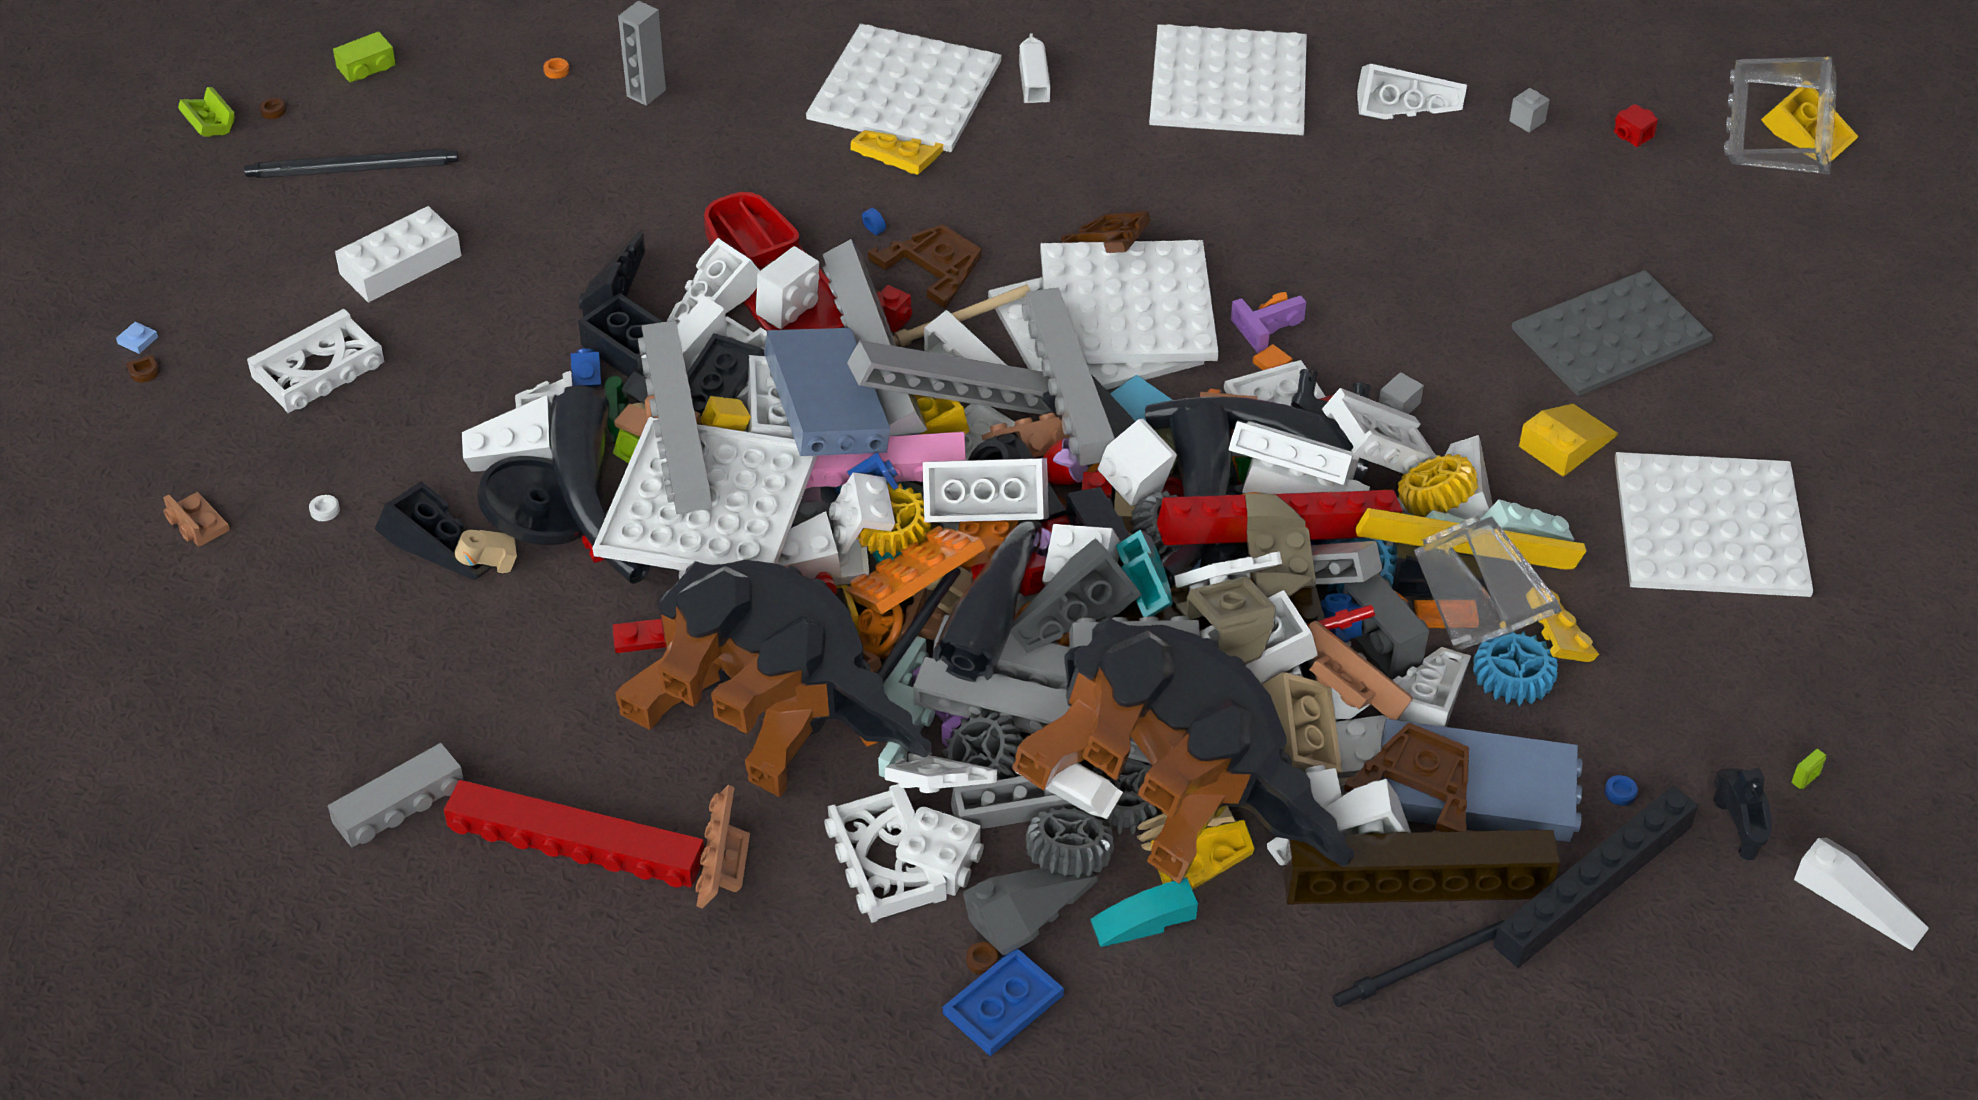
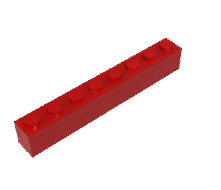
[1157,490,1402,545]
[444,780,704,888]

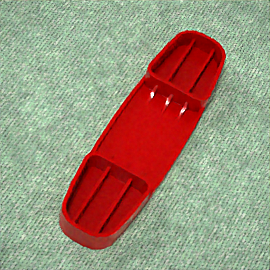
[704,192,845,331]

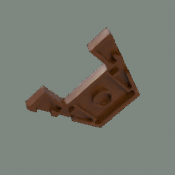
[1060,211,1151,253]
[868,224,981,309]
[1343,722,1469,832]

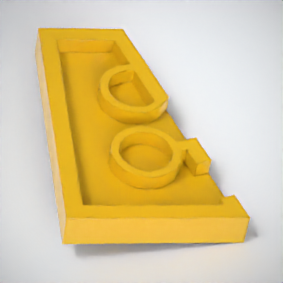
[850,130,944,175]
[1525,588,1599,662]
[1150,820,1254,890]

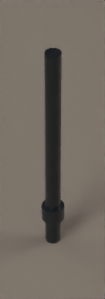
[877,567,961,688]
[1332,920,1504,1007]

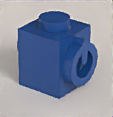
[1320,593,1362,643]

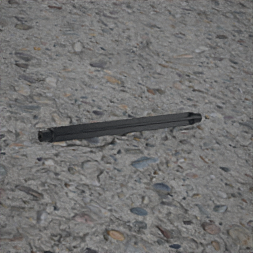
[244,149,458,178]

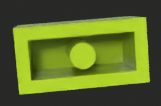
[333,32,396,82]

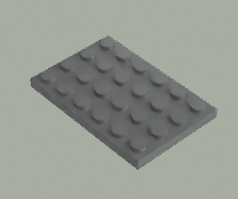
[1512,270,1713,397]

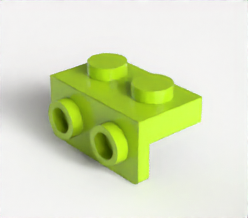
[178,87,235,137]

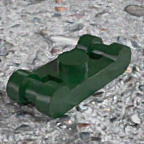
[605,376,629,445]

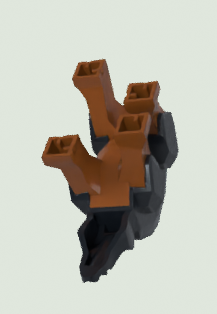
[615,560,932,797]
[1012,618,1354,884]

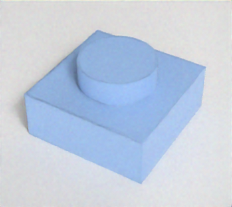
[116,322,158,354]

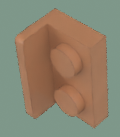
[163,492,230,547]

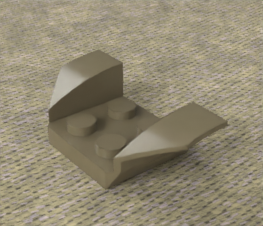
[1245,493,1316,597]
[1176,576,1276,664]

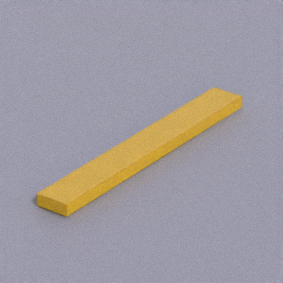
[1355,508,1586,570]

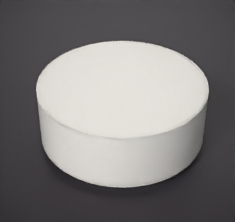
[309,495,340,521]

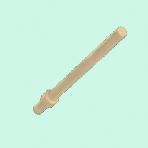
[893,284,1031,347]

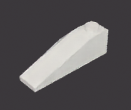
[1442,435,1493,523]
[1393,647,1471,727]
[1267,779,1411,865]

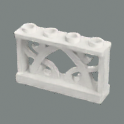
[247,309,384,413]
[1322,388,1438,474]
[1229,421,1359,485]
[824,784,947,923]

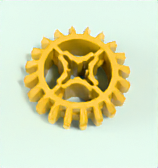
[1398,454,1478,517]
[856,482,931,558]

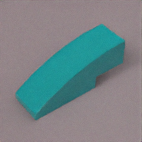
[1115,530,1173,617]
[1090,877,1198,947]

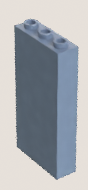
[764,328,890,456]
[1380,719,1582,842]

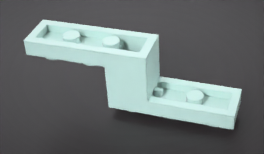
[1426,499,1574,542]
[878,636,935,778]

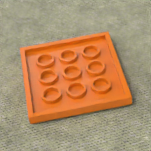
[845,526,986,615]

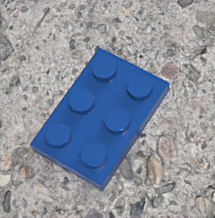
[943,948,1064,1056]

